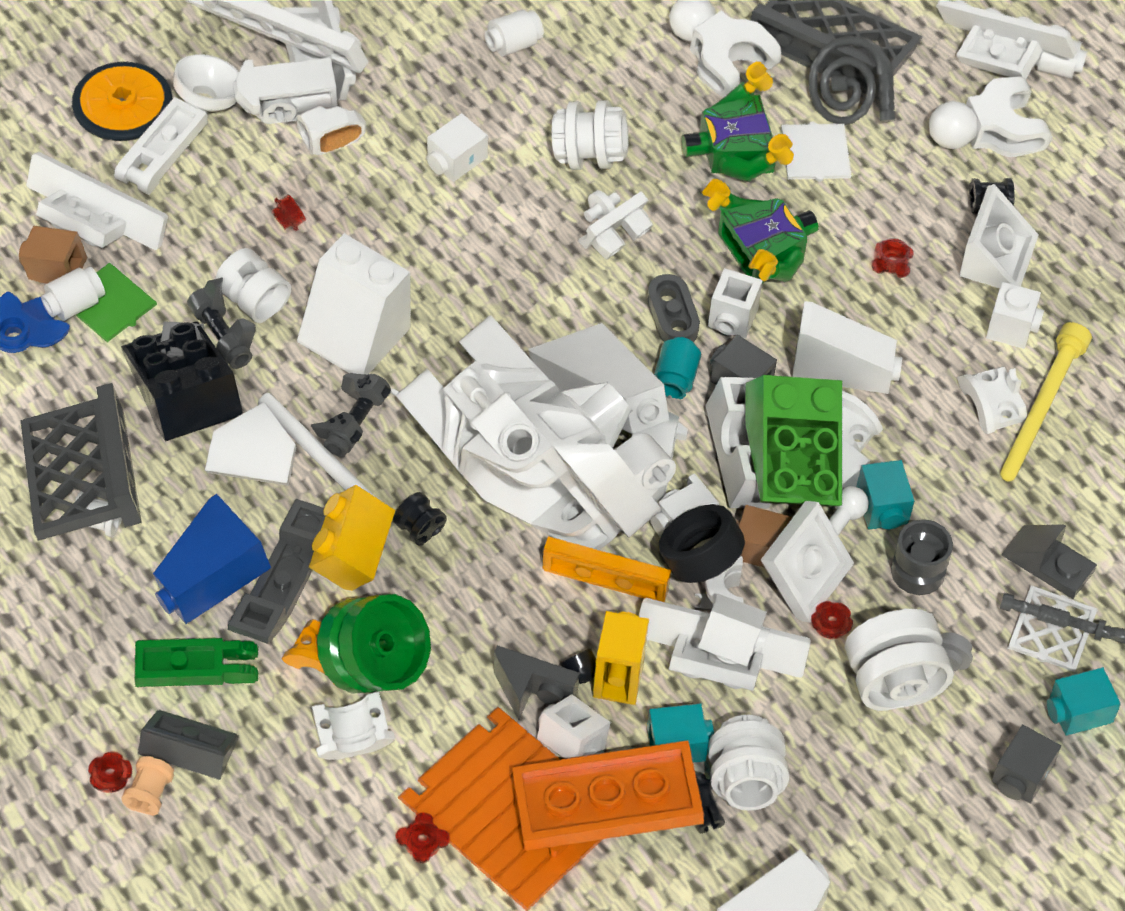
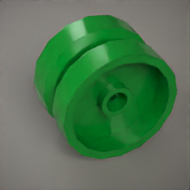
[317,594,431,694]

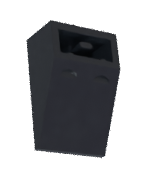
[121,321,243,441]

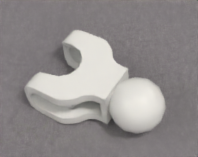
[669,0,781,98]
[929,77,1052,157]

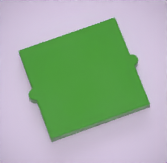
[76,263,157,342]

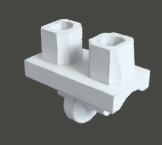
[578,190,653,260]

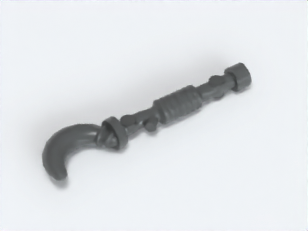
[1000,592,1125,644]

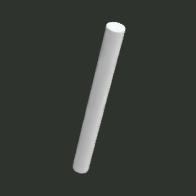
[258,393,375,497]

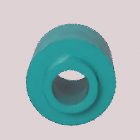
[654,337,702,400]

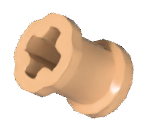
[121,756,174,816]

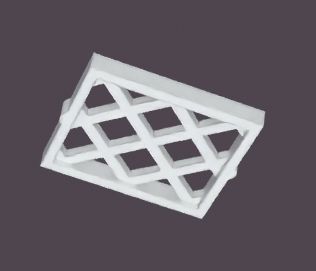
[1008,586,1097,672]

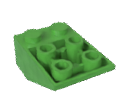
[745,375,842,506]

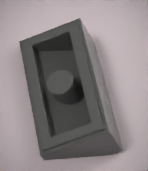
[138,710,239,780]

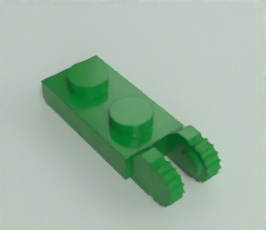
[134,638,258,687]

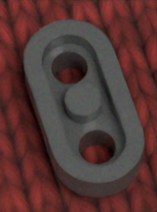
[647,274,700,342]

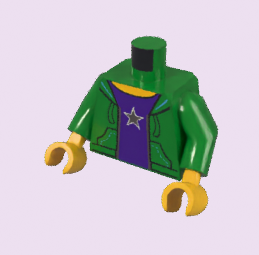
[681,61,794,182]
[702,179,819,283]

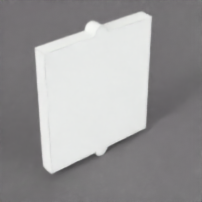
[781,121,851,182]

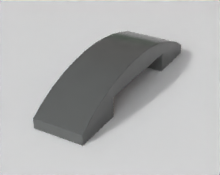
[228,499,325,644]

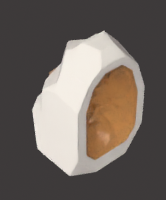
[296,106,366,155]

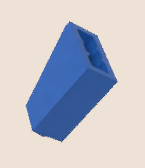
[153,494,271,624]

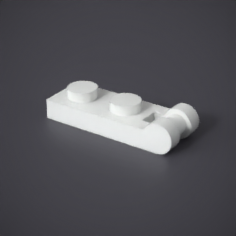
[114,97,208,195]

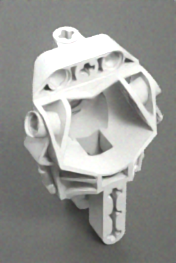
[396,315,676,550]

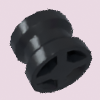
[393,492,447,546]

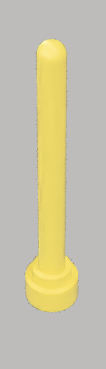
[1000,322,1092,482]

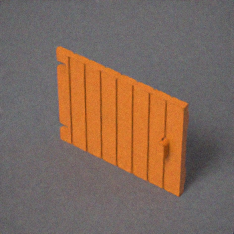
[398,707,603,911]

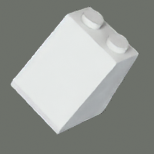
[297,233,411,375]

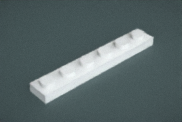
[186,0,369,73]

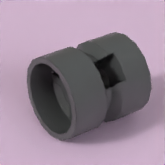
[891,519,953,595]

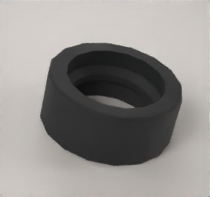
[659,504,745,583]

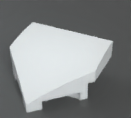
[205,402,296,486]

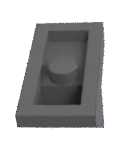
[1002,524,1097,599]
[494,645,579,720]

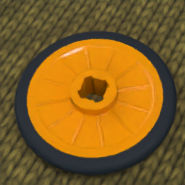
[72,62,173,141]

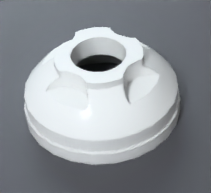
[173,54,239,112]

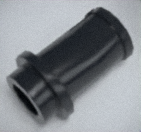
[695,773,725,834]

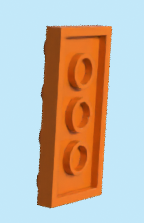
[512,741,704,851]

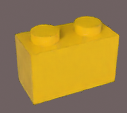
[309,485,395,591]
[593,611,649,705]

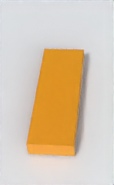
[543,536,671,602]

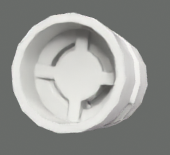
[215,248,291,323]

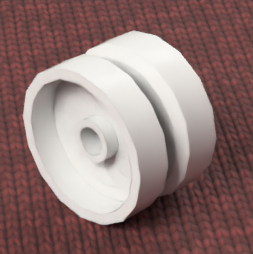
[845,609,954,711]

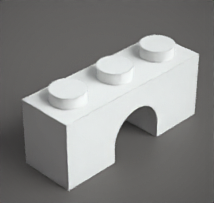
[705,377,772,509]

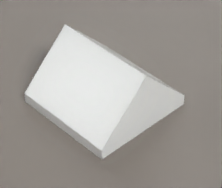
[959,184,1039,288]

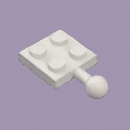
[761,486,869,622]

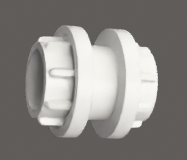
[552,100,628,170]
[708,715,789,811]

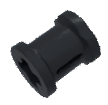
[969,178,1015,214]

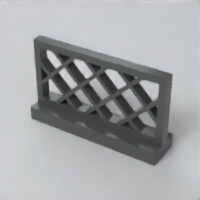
[751,0,922,100]
[20,383,142,541]

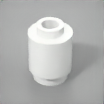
[485,10,544,57]
[1034,40,1087,79]
[41,267,105,321]

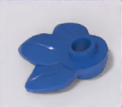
[0,292,70,353]

